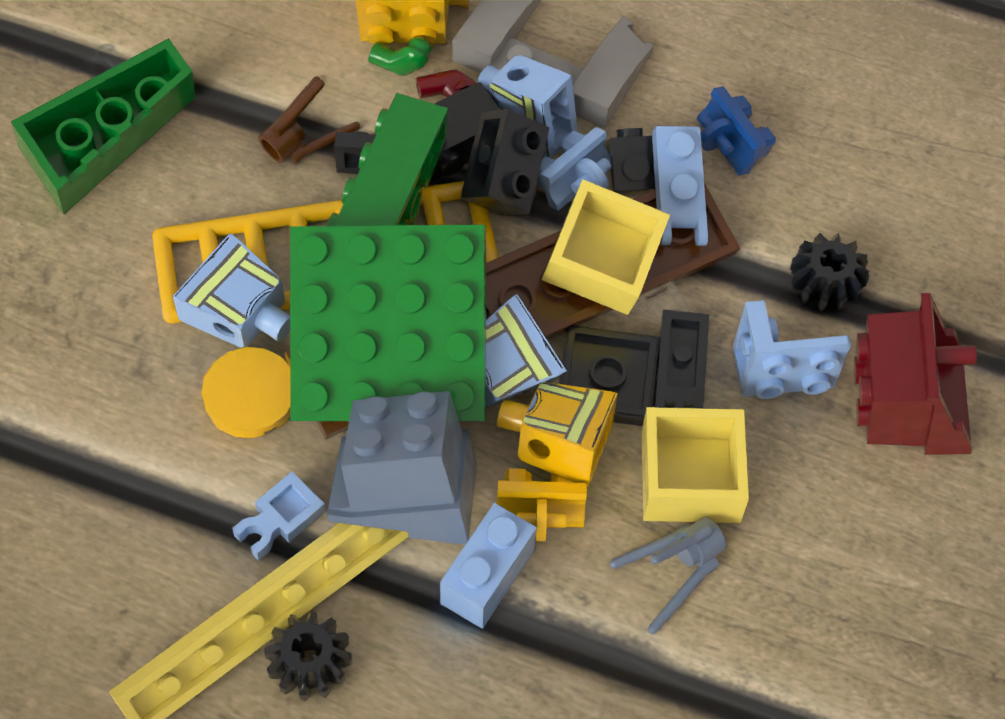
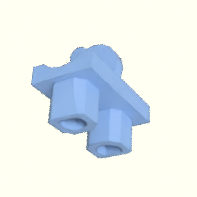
[537,127,612,211]

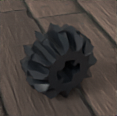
[790,233,870,312]
[264,611,352,701]

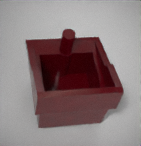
[854,293,977,455]

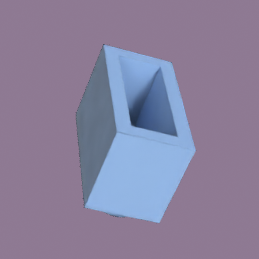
[440,503,537,629]

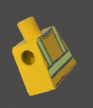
[497,382,618,487]

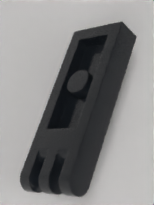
[654,310,710,409]

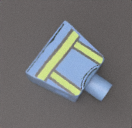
[478,55,578,159]
[173,233,290,348]
[486,294,567,407]

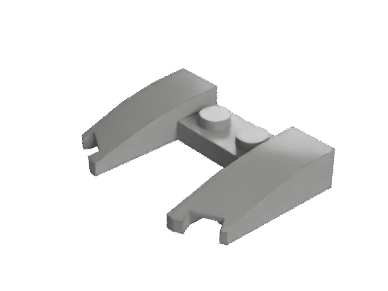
[452,0,654,129]

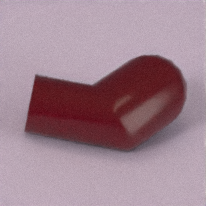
[416,69,476,99]

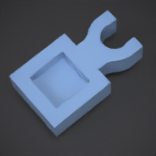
[232,471,326,561]

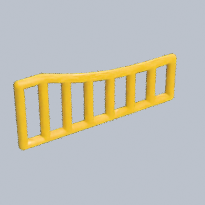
[152,181,499,324]

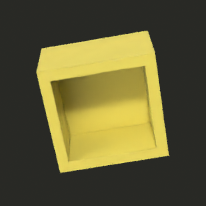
[541,179,670,315]
[641,407,749,523]

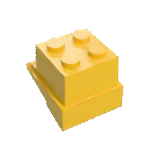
[356,0,469,46]

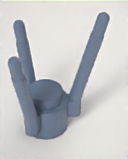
[610,517,726,634]

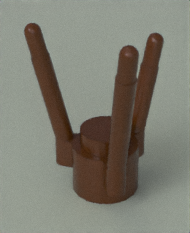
[258,76,360,164]

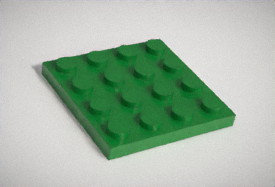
[290,225,486,421]

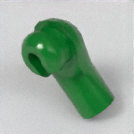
[368,37,431,76]

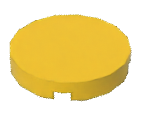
[201,347,290,438]

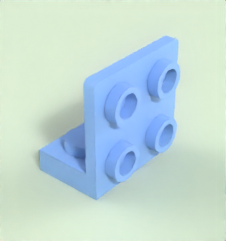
[732,300,851,399]

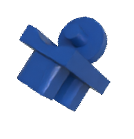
[696,86,776,176]

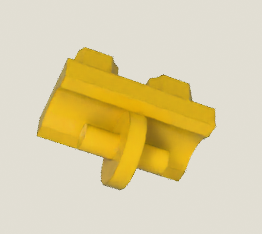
[497,468,587,542]

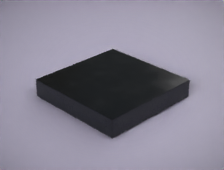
[559,325,660,426]

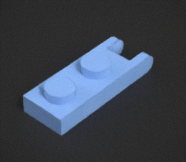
[652,126,708,246]

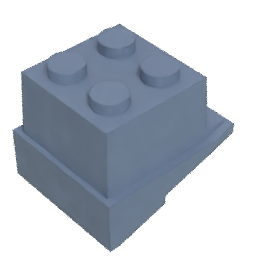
[327,391,477,544]

